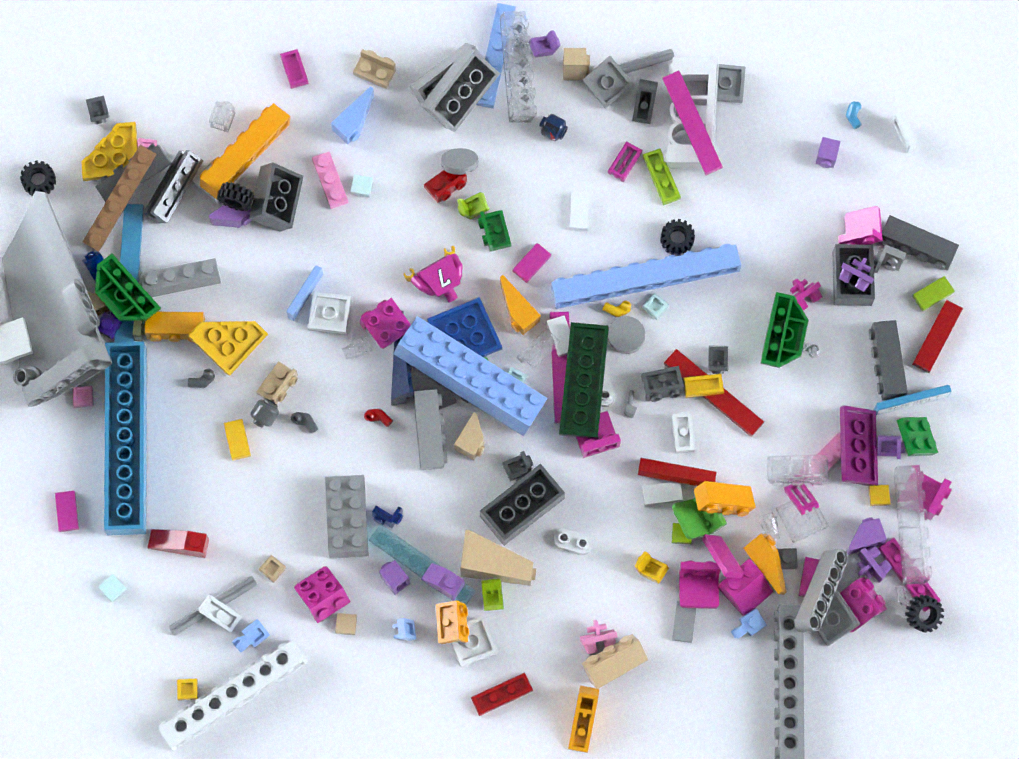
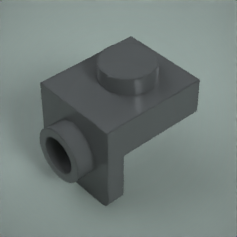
[86,95,110,124]
[708,345,729,374]
[502,451,533,482]

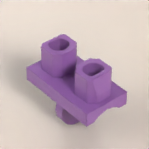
[839,258,874,292]
[857,545,892,583]

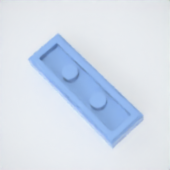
[287,265,323,321]

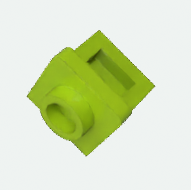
[457,192,490,219]
[481,579,504,611]

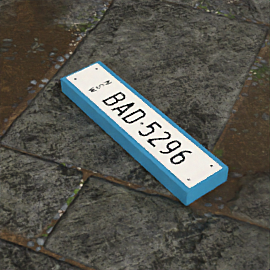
[874,385,951,415]

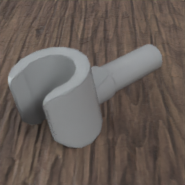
[624,390,637,418]

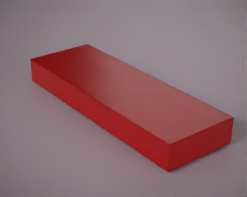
[471,672,533,716]

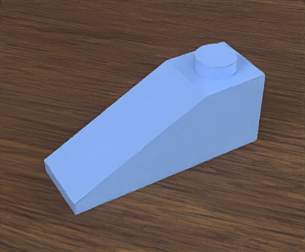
[331,86,374,144]

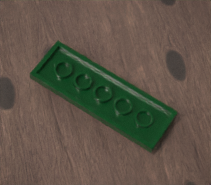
[559,322,609,439]

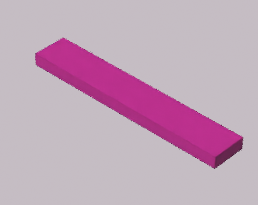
[662,70,723,175]
[550,312,570,423]

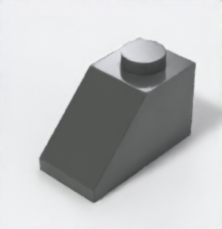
[632,79,658,124]

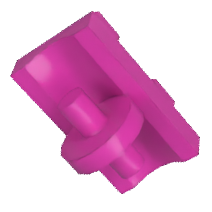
[790,279,822,311]

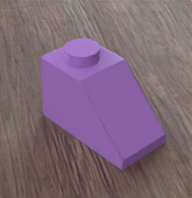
[209,205,252,228]
[846,517,887,555]
[421,563,465,601]

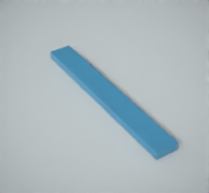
[114,204,144,342]

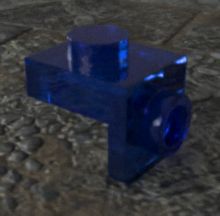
[82,251,104,282]
[372,505,404,528]

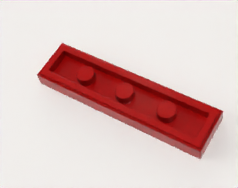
[912,299,963,373]
[638,458,717,486]

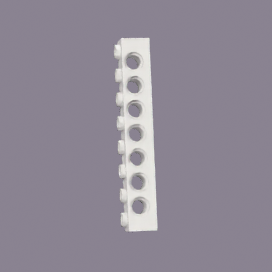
[158,640,307,751]

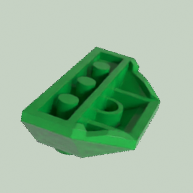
[95,253,161,321]
[760,292,809,368]

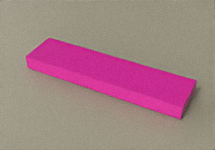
[878,538,941,612]

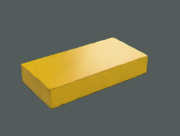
[683,374,724,398]
[223,419,251,461]

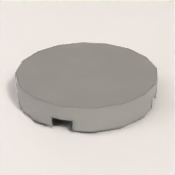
[441,148,478,175]
[608,316,645,354]

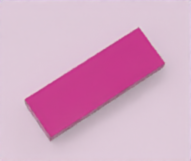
[702,534,744,578]

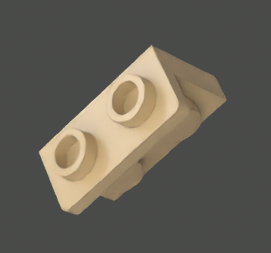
[353,49,396,89]
[256,361,298,404]

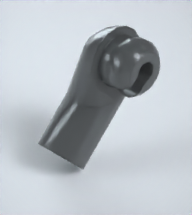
[188,369,215,388]
[291,412,318,433]

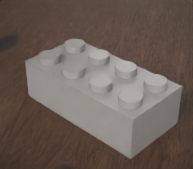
[421,48,500,132]
[325,475,369,558]

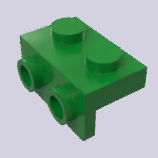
[477,210,512,252]

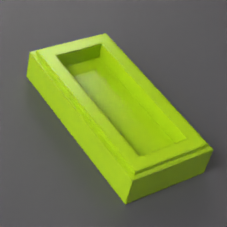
[912,276,955,311]

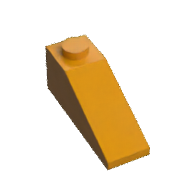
[500,275,541,335]
[743,533,787,595]
[568,685,599,753]

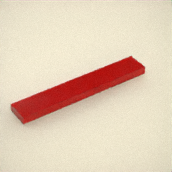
[664,349,764,437]

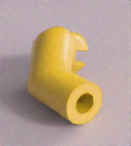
[602,301,631,317]

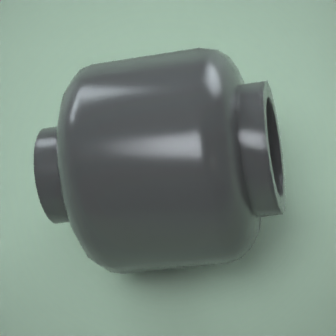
[250,398,279,428]

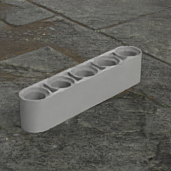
[795,549,848,632]

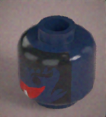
[539,114,568,141]

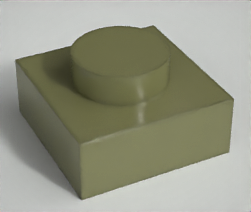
[133,321,145,341]

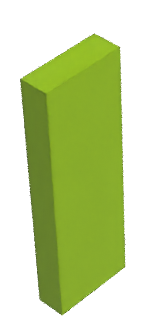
[642,148,681,205]

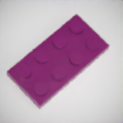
[840,405,878,486]

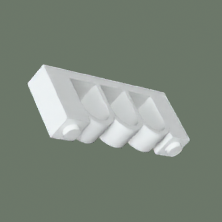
[663,57,719,169]

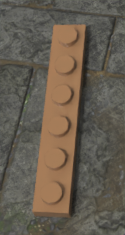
[83,144,157,252]

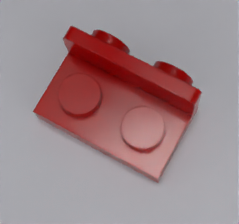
[424,170,467,203]

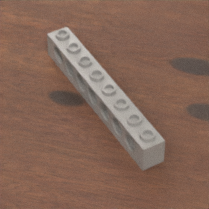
[774,604,804,759]

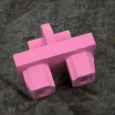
[580,620,618,654]

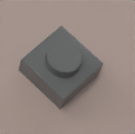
[778,548,798,569]

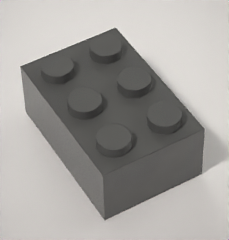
[249,162,303,232]
[832,244,875,306]

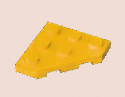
[81,122,137,181]
[188,321,268,376]

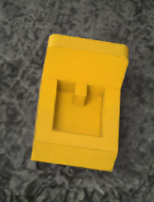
[635,551,669,584]

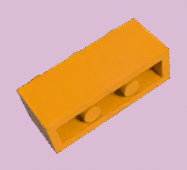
[145,312,205,342]
[694,481,756,517]

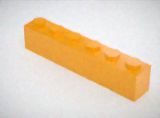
[199,103,291,199]

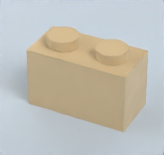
[563,48,590,80]

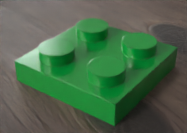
[896,417,938,456]

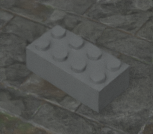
[480,464,565,546]

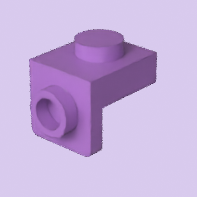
[528,30,561,58]
[877,435,905,459]

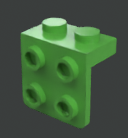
[672,498,727,540]

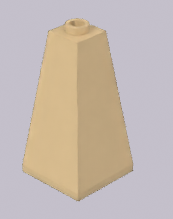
[460,530,536,586]

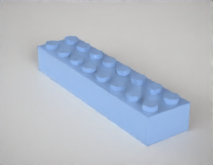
[393,316,548,436]

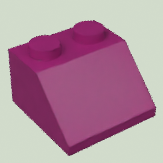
[719,559,773,616]

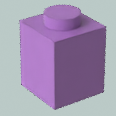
[815,137,841,168]
[379,560,410,595]

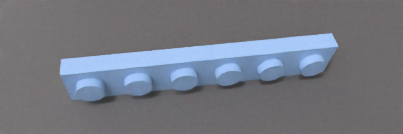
[476,3,516,109]

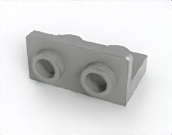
[874,245,907,273]

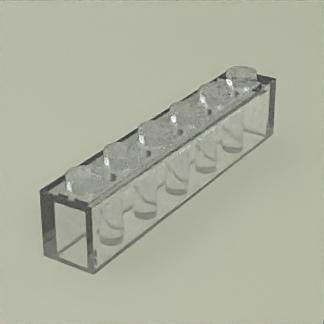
[893,465,932,584]

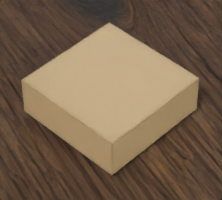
[258,555,286,583]
[335,613,357,635]

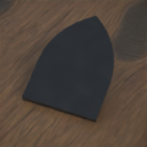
[411,367,457,410]

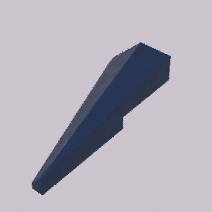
[391,311,414,405]

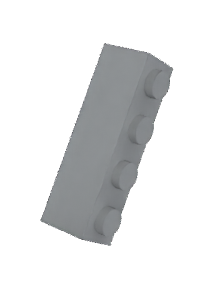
[409,43,481,103]
[140,258,221,297]
[414,389,447,470]

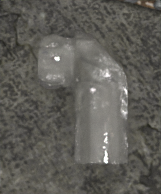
[802,341,820,358]
[895,585,915,608]

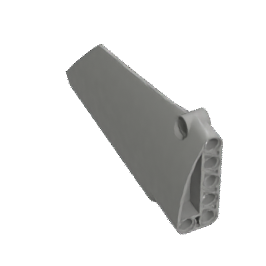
[2,191,112,407]

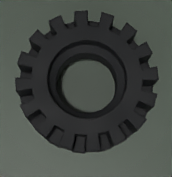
[20,160,56,196]
[217,182,254,211]
[660,219,695,256]
[905,595,944,633]

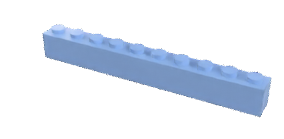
[551,244,741,309]

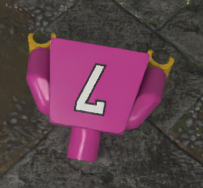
[403,246,463,303]

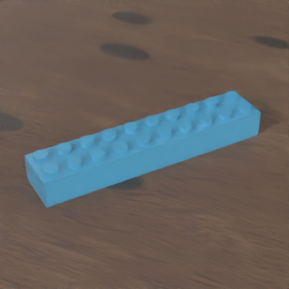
[104,341,147,536]

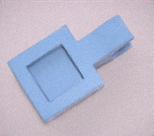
[731,608,767,639]
[232,619,270,653]

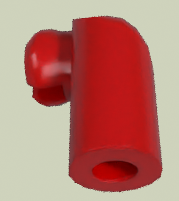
[364,409,393,427]

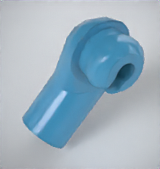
[846,101,862,129]

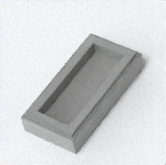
[672,601,696,643]

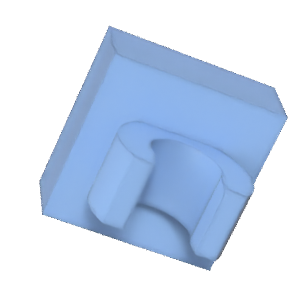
[392,618,416,641]

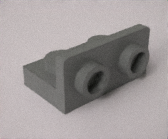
[641,366,684,402]

